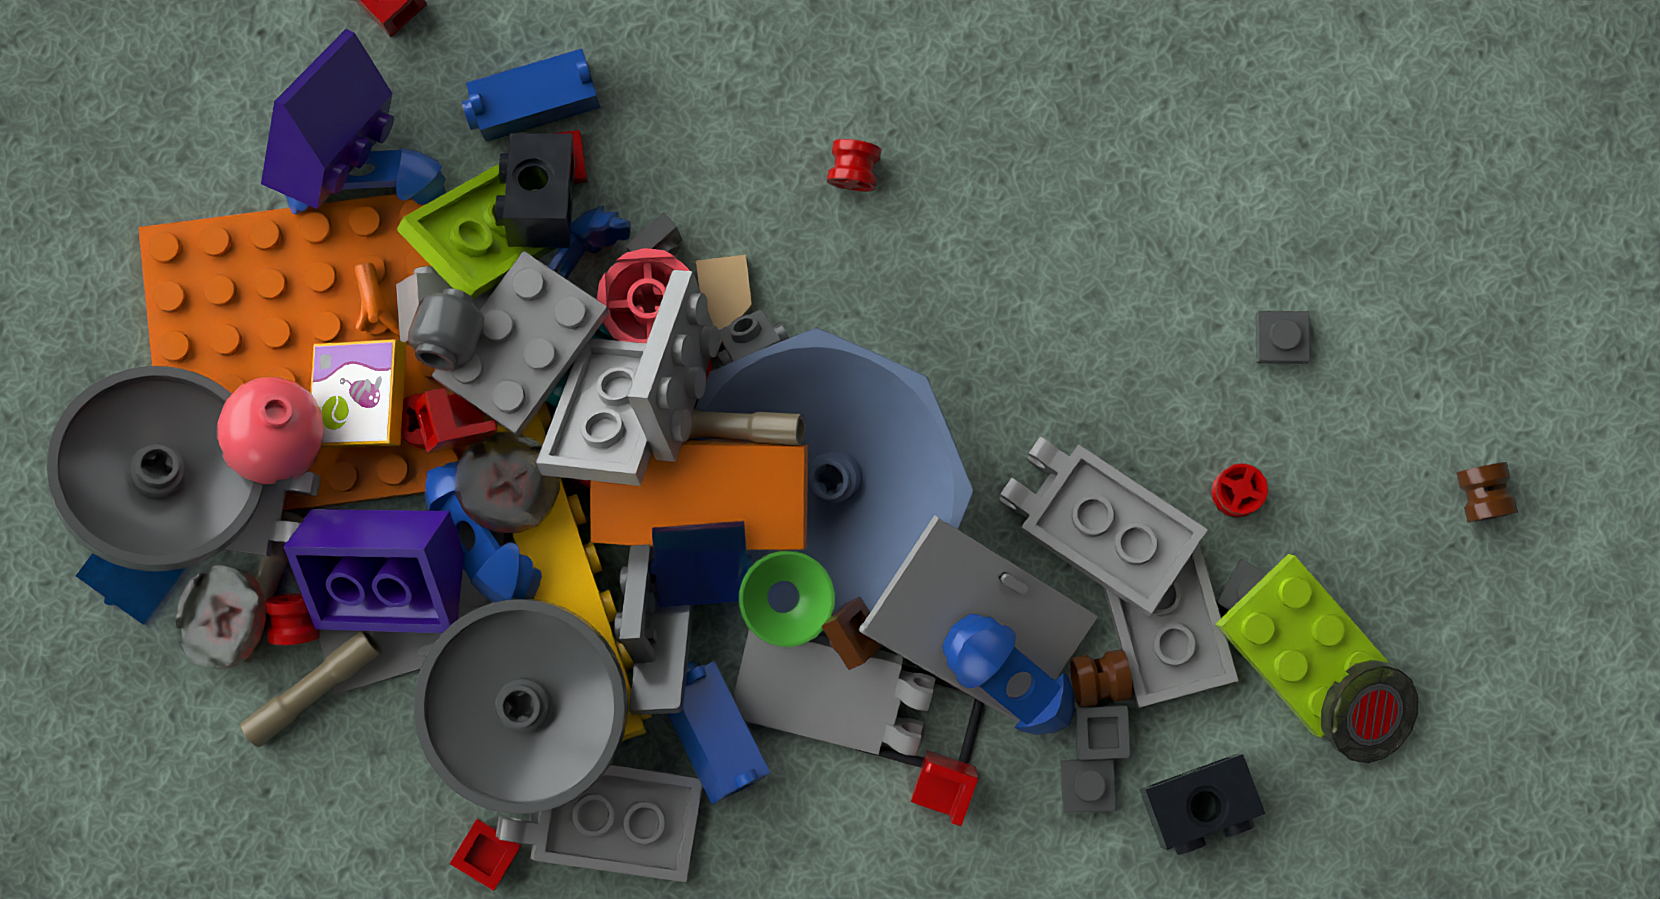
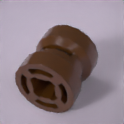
[1456,462,1518,523]
[1070,649,1132,708]

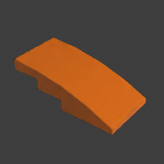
[590,438,808,550]

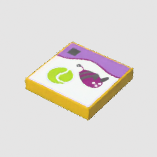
[310,340,407,448]

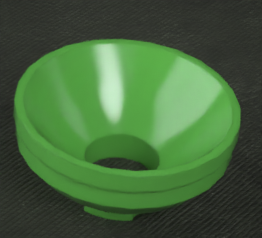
[739,551,835,647]

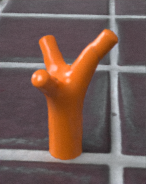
[354,263,400,337]

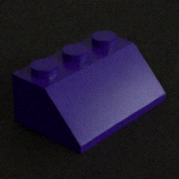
[261,29,394,209]
[283,509,464,633]

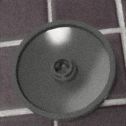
[47,366,264,571]
[414,599,628,814]

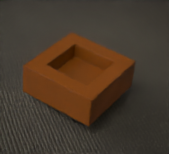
[821,597,882,670]

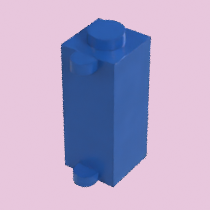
[462,48,601,142]
[667,661,770,805]

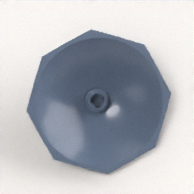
[688,328,974,637]

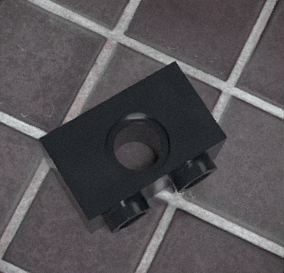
[495,133,576,248]
[1139,754,1265,855]

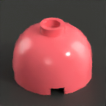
[596,248,690,343]
[217,377,324,484]

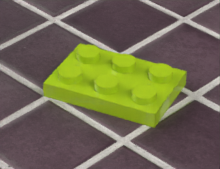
[397,164,556,299]
[1215,554,1394,738]

